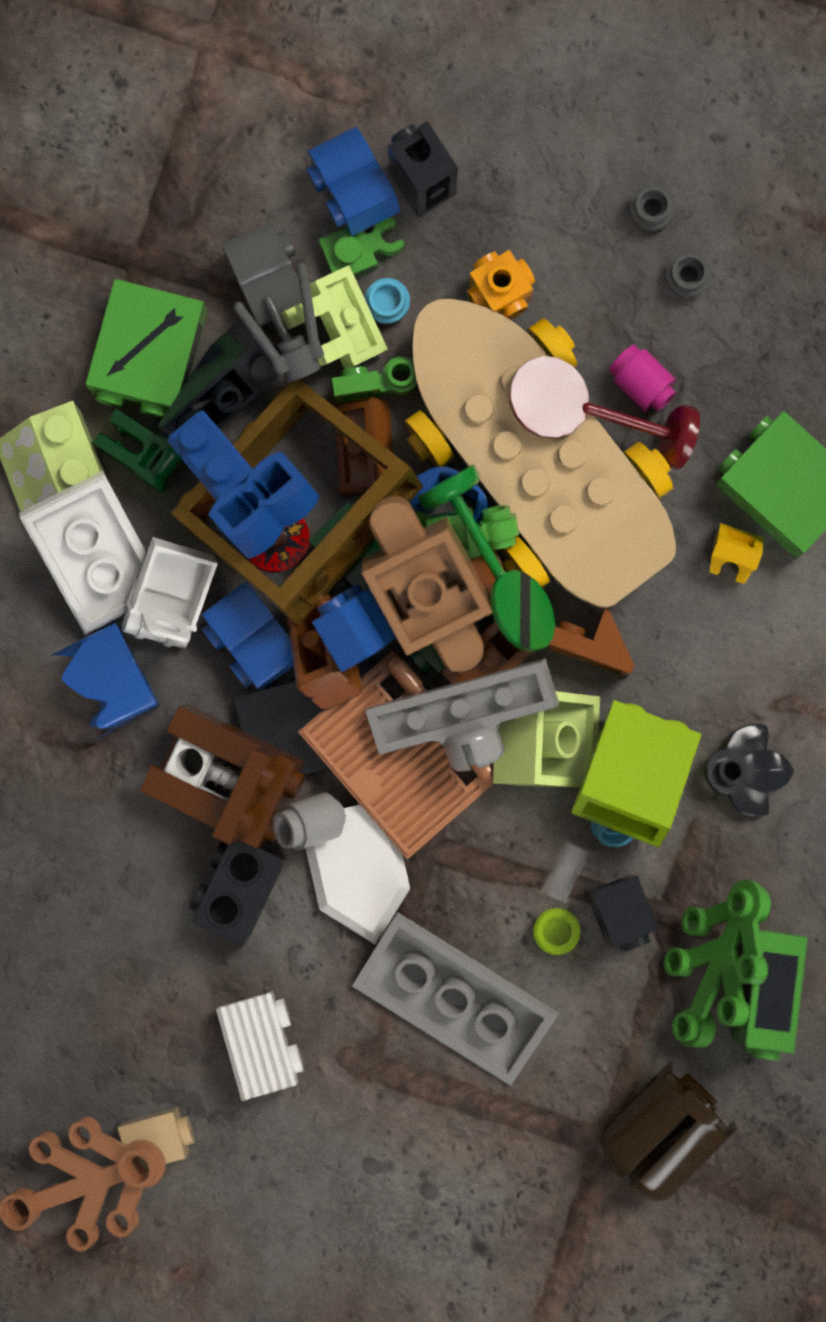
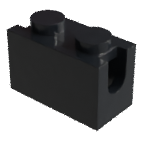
[388,121,458,218]

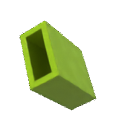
[571,700,702,848]

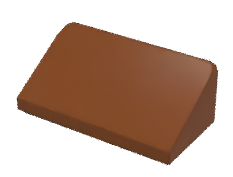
[334,397,394,495]

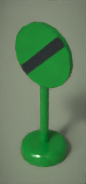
[417,464,555,652]

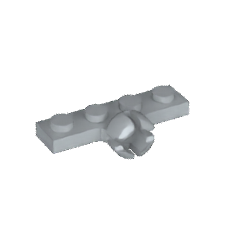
[365,659,559,771]

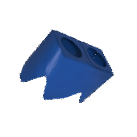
[51,623,160,741]

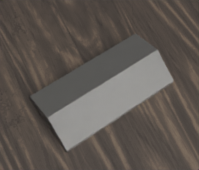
[352,912,559,1086]

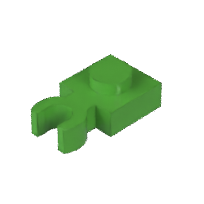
[318,218,404,277]

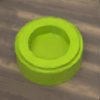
[533,908,581,955]

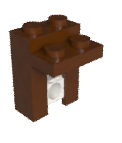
[140,705,306,849]

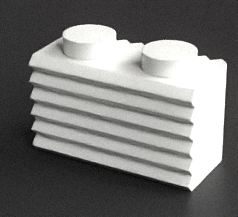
[216,991,304,1101]

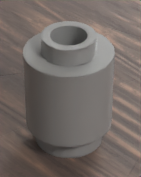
[273,793,346,850]

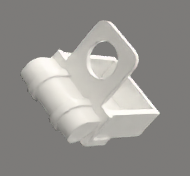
[122,537,218,649]

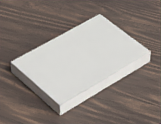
[19,471,147,635]

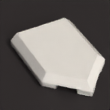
[306,805,410,945]

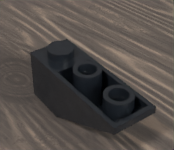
[158,319,280,437]

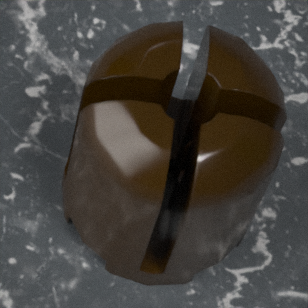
[600,1061,738,1202]

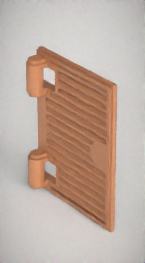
[298,651,494,860]

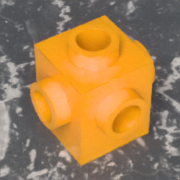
[466,250,535,320]

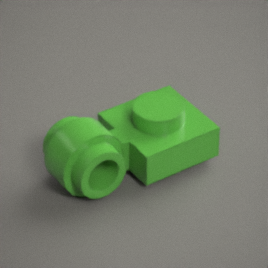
[332,356,418,404]
[425,505,519,559]

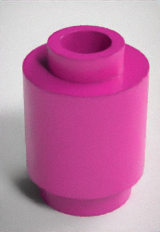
[608,344,677,413]

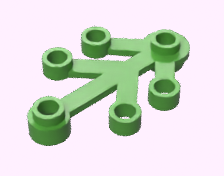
[664,879,771,1048]

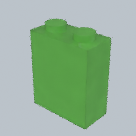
[715,410,826,559]

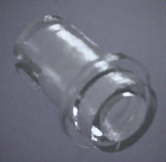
[540,841,590,904]

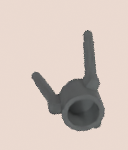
[234,262,325,382]

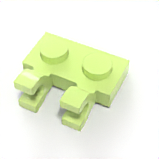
[280,266,388,369]

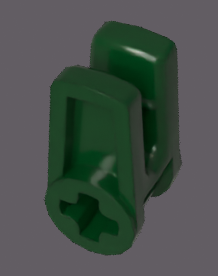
[91,409,184,494]

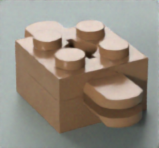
[362,496,492,672]

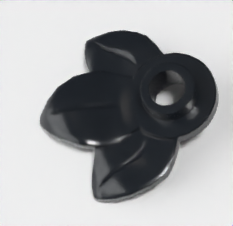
[704,724,794,817]

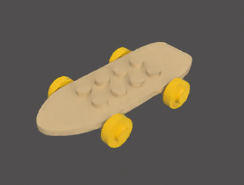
[404,299,676,608]

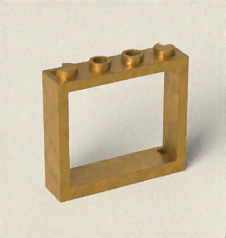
[171,379,424,625]

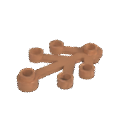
[0,1117,166,1252]

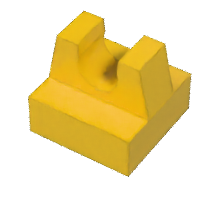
[709,523,764,584]

